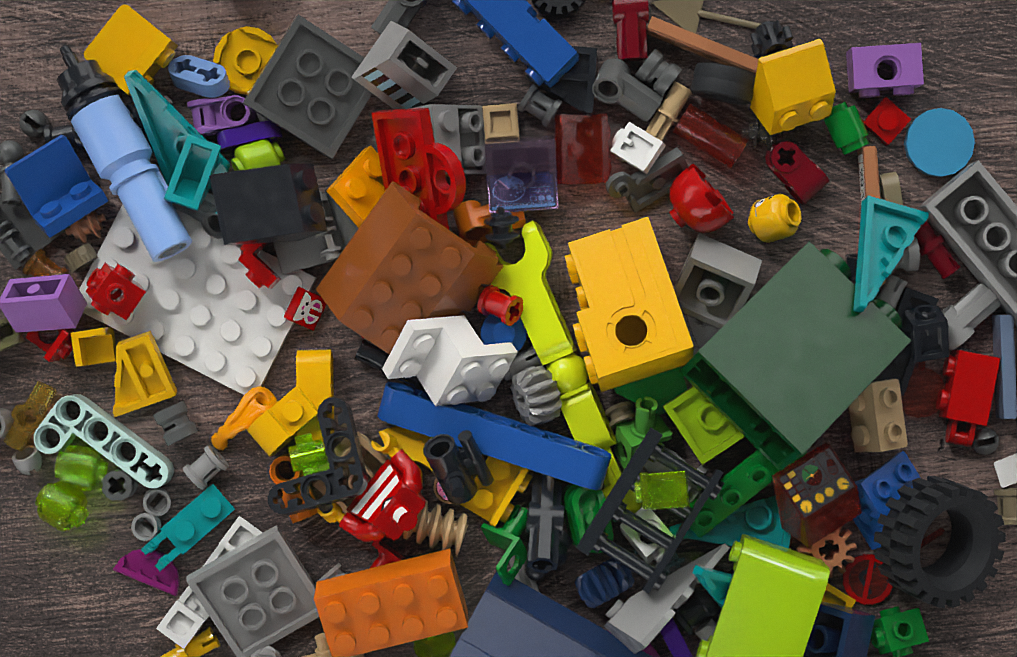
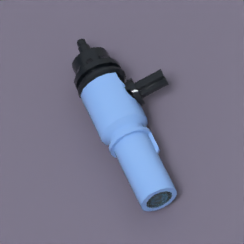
[56,45,192,262]

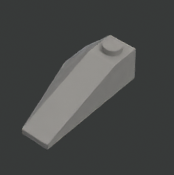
[604,543,730,654]

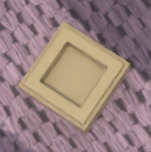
[482,103,519,141]

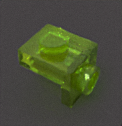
[635,471,690,511]

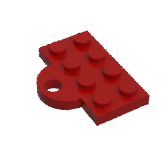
[371,108,466,230]

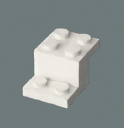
[382,315,518,406]

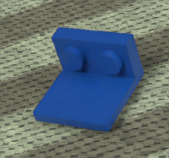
[5,135,108,238]
[837,451,921,550]

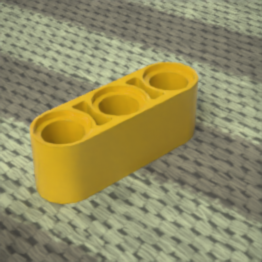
[296,349,334,449]

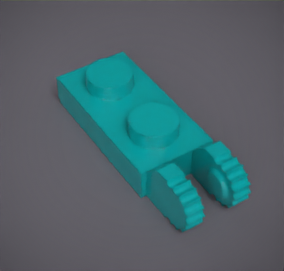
[141,484,235,571]

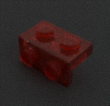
[555,114,612,185]

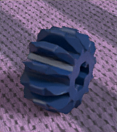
[574,558,635,608]

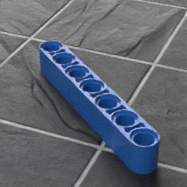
[377,382,611,490]

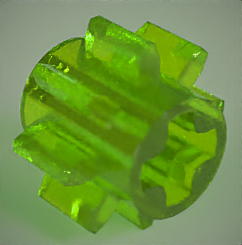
[287,433,327,476]
[413,631,456,657]

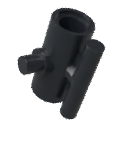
[423,430,494,504]

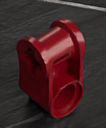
[765,141,830,206]

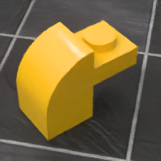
[247,386,318,457]

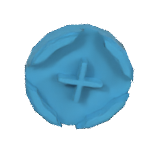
[904,108,975,177]

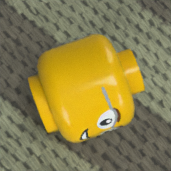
[748,194,802,243]

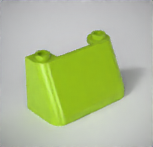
[696,534,830,657]

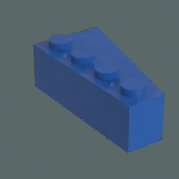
[452,0,579,88]

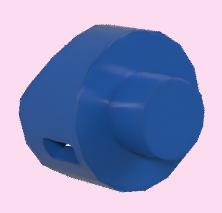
[481,314,527,352]

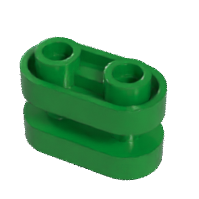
[561,483,613,553]

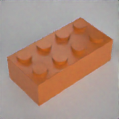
[314,548,468,657]

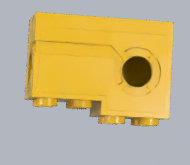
[564,217,694,392]

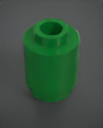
[823,101,869,155]

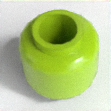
[231,139,285,171]

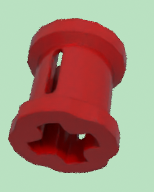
[477,285,523,326]

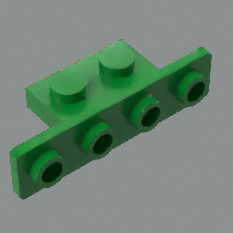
[682,450,807,538]

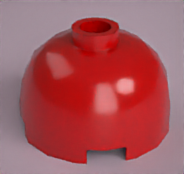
[669,163,734,233]

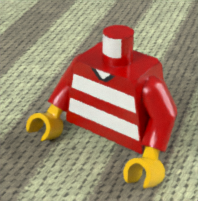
[317,431,426,542]

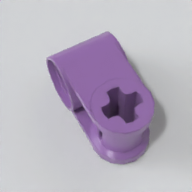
[187,95,256,137]

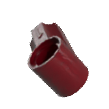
[612,0,649,62]

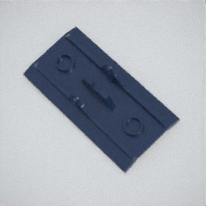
[449,571,652,657]

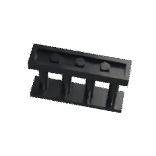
[576,428,725,594]

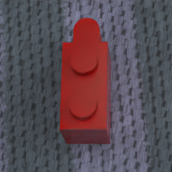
[936,350,1000,447]

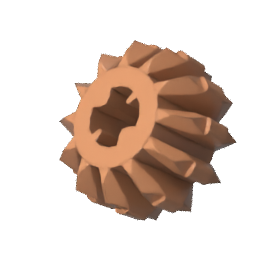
[797,518,857,578]

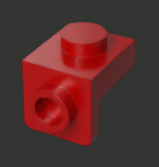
[238,243,281,289]

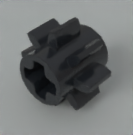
[750,20,794,58]

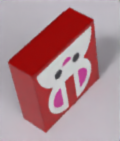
[284,286,327,331]

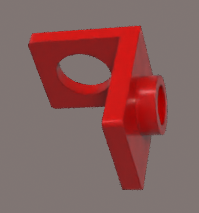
[25,328,77,362]

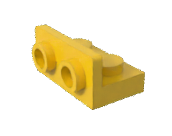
[460,456,532,527]

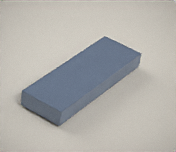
[992,315,1017,419]

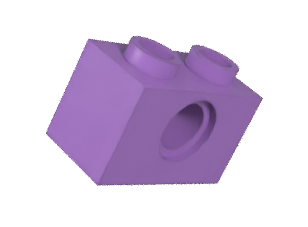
[846,43,924,98]

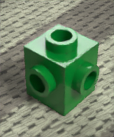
[871,606,929,657]

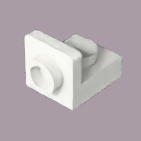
[610,122,666,175]

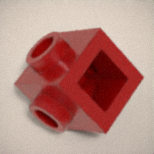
[86,262,146,321]

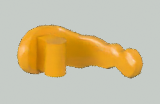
[211,386,278,450]

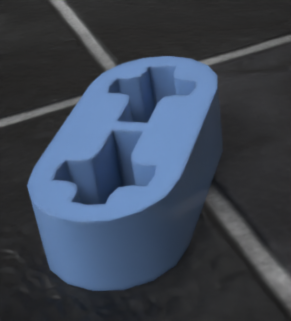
[168,55,230,98]

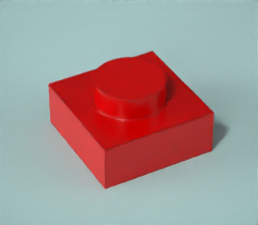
[863,97,911,146]

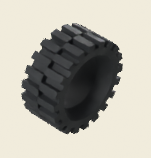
[874,476,1006,608]

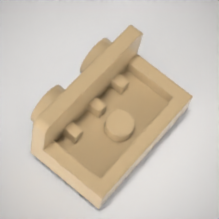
[849,379,908,452]

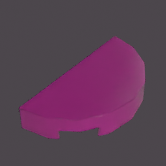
[113,549,180,596]

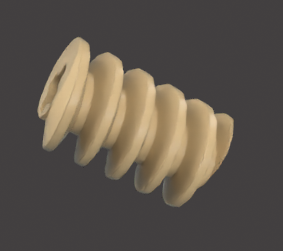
[403,500,468,557]

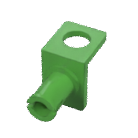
[614,397,672,469]

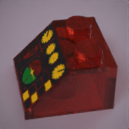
[772,442,862,547]

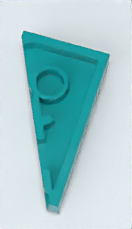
[124,70,231,185]
[669,491,798,549]

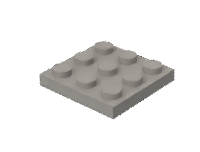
[186,525,319,657]

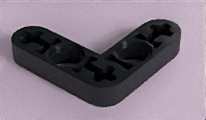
[268,397,368,516]

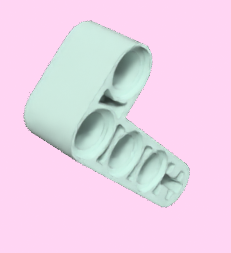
[34,394,174,488]

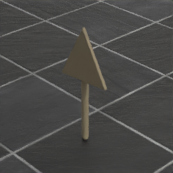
[651,0,761,34]

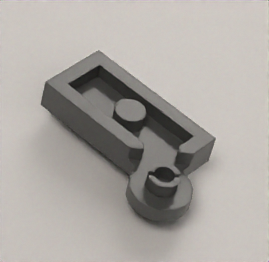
[606,147,689,213]

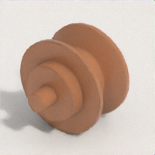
[65,210,106,244]

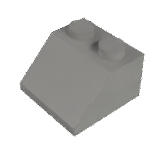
[674,233,762,329]

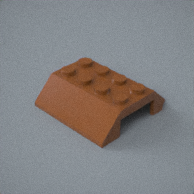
[316,181,503,355]

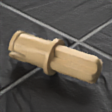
[646,81,692,142]

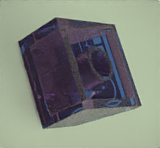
[484,136,559,213]

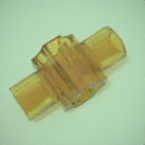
[4,381,58,452]

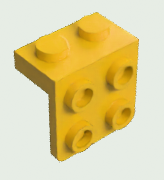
[84,5,178,97]

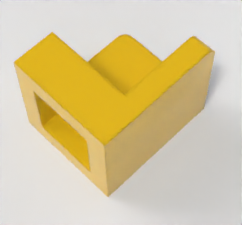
[70,327,116,367]

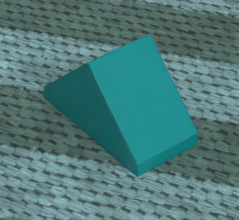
[164,134,221,211]

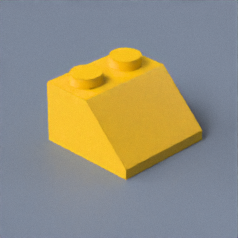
[750,39,836,135]

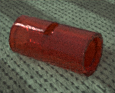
[672,103,749,169]

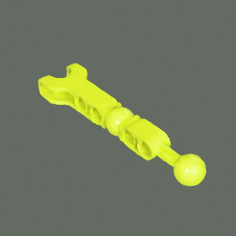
[484,220,644,521]

